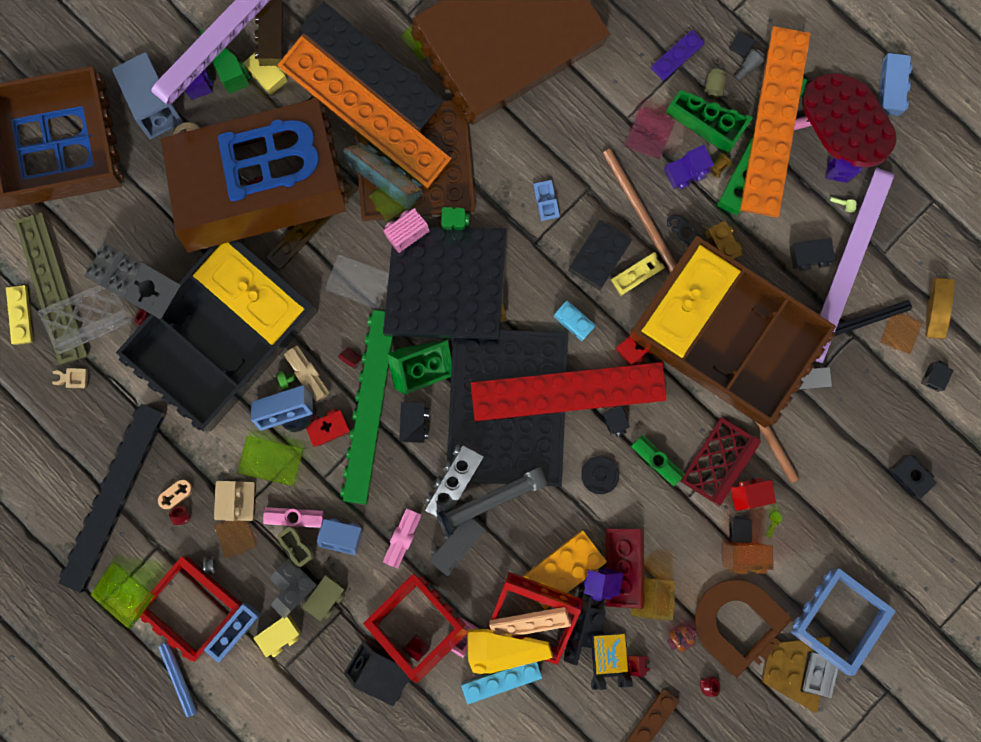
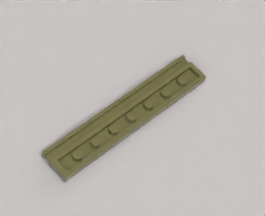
[14,213,87,365]

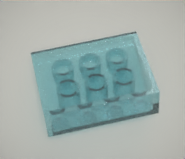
[343,143,423,210]

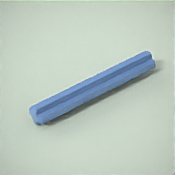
[158,642,197,717]

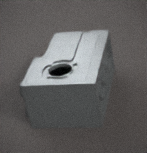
[84,243,180,319]

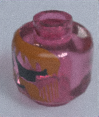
[667,623,697,653]

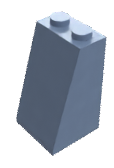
[112,52,183,139]

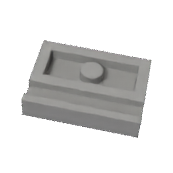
[802,652,838,698]

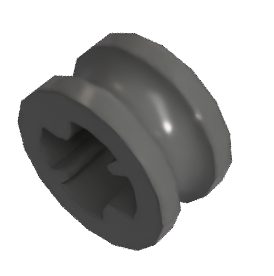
[203,556,217,574]

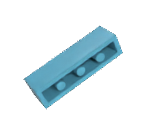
[461,662,542,705]

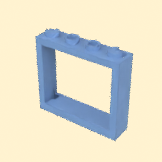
[791,568,896,676]

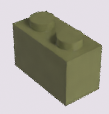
[302,574,346,622]

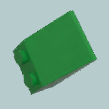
[200,30,250,94]
[387,340,452,395]

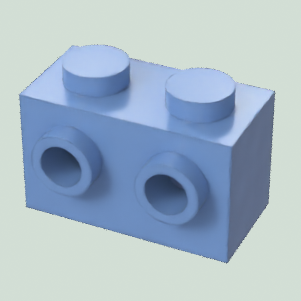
[317,518,363,556]

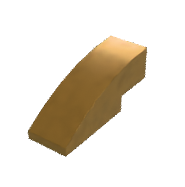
[925,278,955,339]

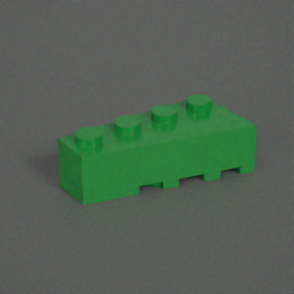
[665,90,753,155]

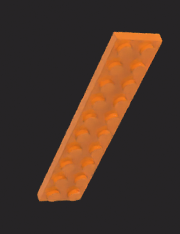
[740,26,811,218]
[277,36,452,189]

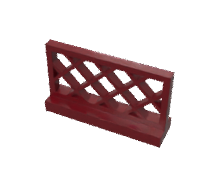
[680,417,761,507]

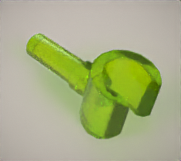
[766,510,782,538]

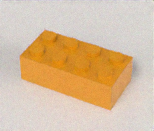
[522,530,607,610]

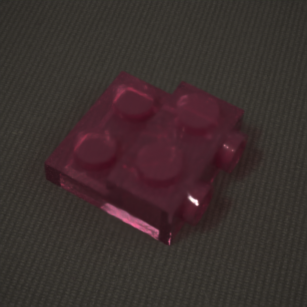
[625,107,675,160]

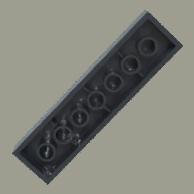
[299,1,444,132]

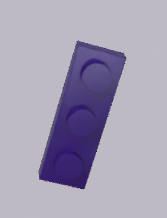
[651,30,705,82]

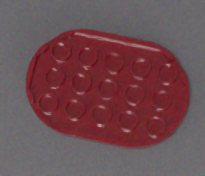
[802,73,896,167]

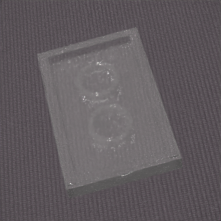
[325,254,389,310]

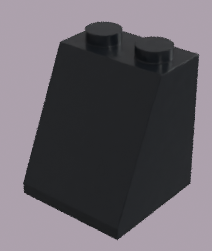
[344,640,411,706]

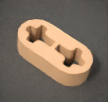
[158,480,193,509]

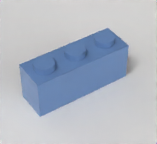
[878,53,912,116]
[251,385,313,431]
[204,602,262,663]

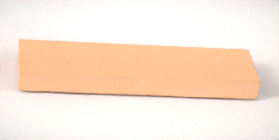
[489,607,571,636]

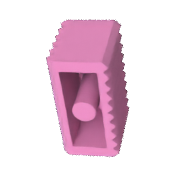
[383,208,429,253]

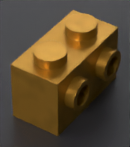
[705,221,743,260]

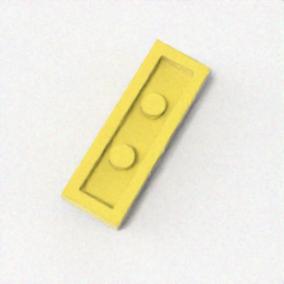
[6,285,33,345]

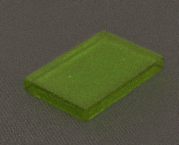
[237,436,304,486]
[91,563,154,629]

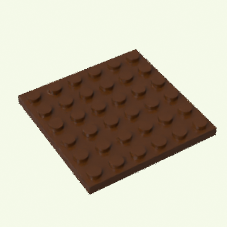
[354,100,475,222]

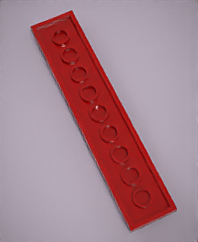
[471,362,667,421]

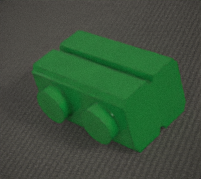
[441,207,469,230]

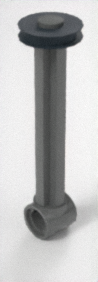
[436,466,549,537]

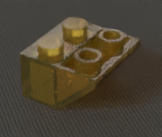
[631,577,675,621]

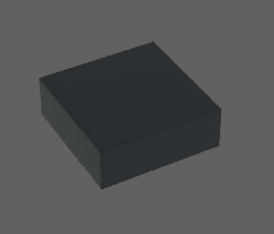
[729,32,755,58]

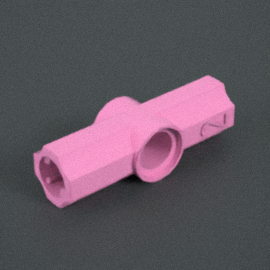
[263,507,324,528]
[383,508,422,569]

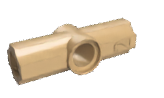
[284,345,330,402]

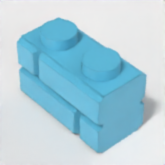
[553,300,596,342]

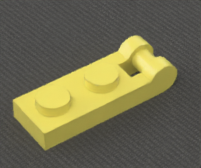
[611,252,665,296]

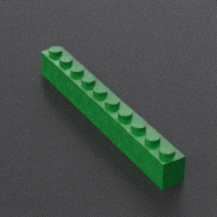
[340,310,394,505]

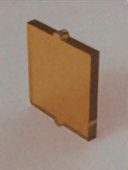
[880,314,922,354]
[215,520,257,558]

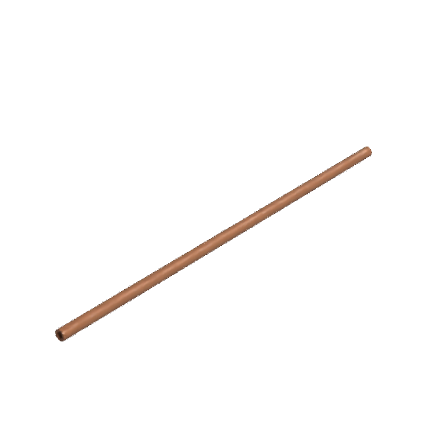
[603,149,799,483]

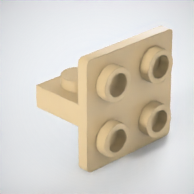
[214,481,255,521]

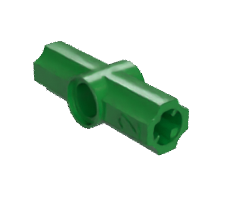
[631,435,685,486]

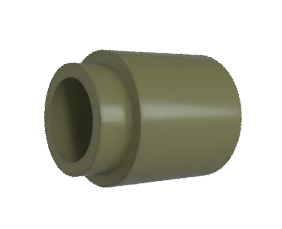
[704,69,727,99]

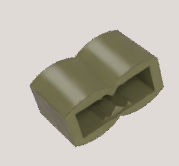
[277,526,315,567]

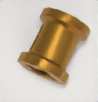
[710,153,732,178]

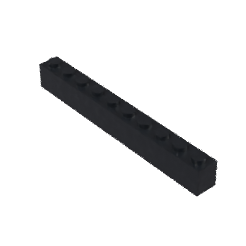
[59,404,166,593]

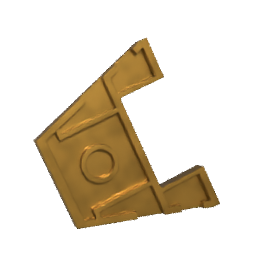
[761,636,831,713]

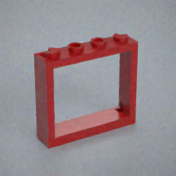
[135,555,242,662]
[486,572,583,665]
[363,573,469,683]

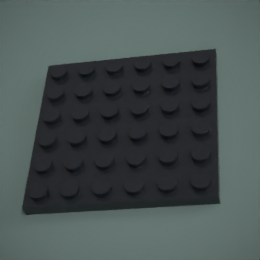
[383,227,507,340]

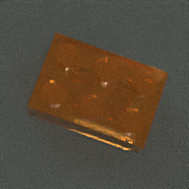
[722,543,774,574]

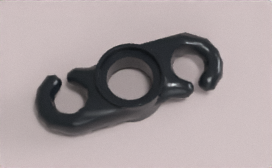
[667,214,706,247]

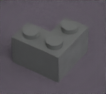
[270,558,317,619]

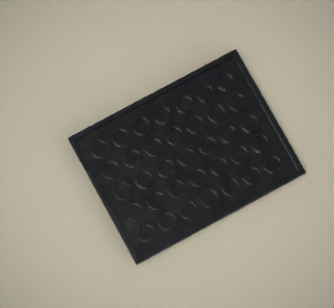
[447,330,568,487]

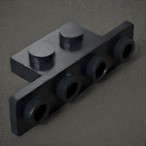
[564,585,606,665]

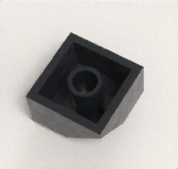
[399,402,429,443]

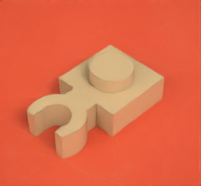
[52,368,88,388]

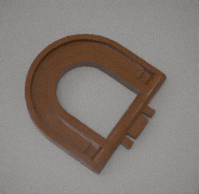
[694,580,793,679]

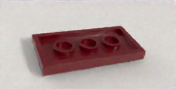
[606,528,644,609]

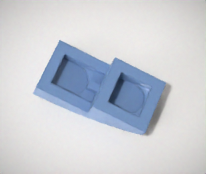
[533,180,560,221]

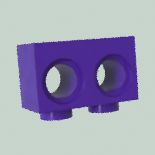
[825,157,862,183]

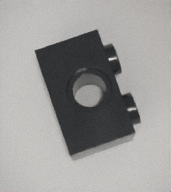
[888,455,937,499]

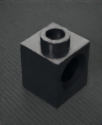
[921,361,954,392]
[602,406,630,437]
[729,515,752,543]

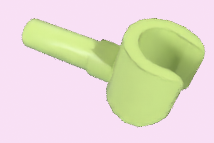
[830,196,857,212]

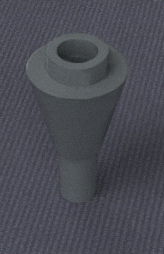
[735,49,765,81]

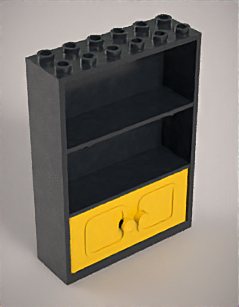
[116,240,318,432]

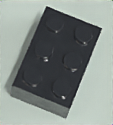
[568,220,632,291]

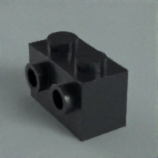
[790,238,835,271]

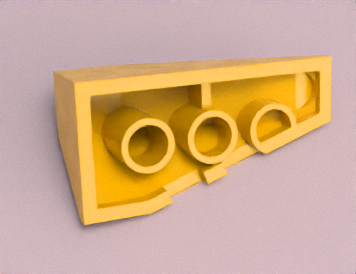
[468,629,553,674]

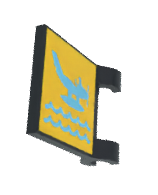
[591,633,633,690]

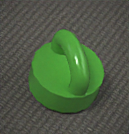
[276,371,295,391]

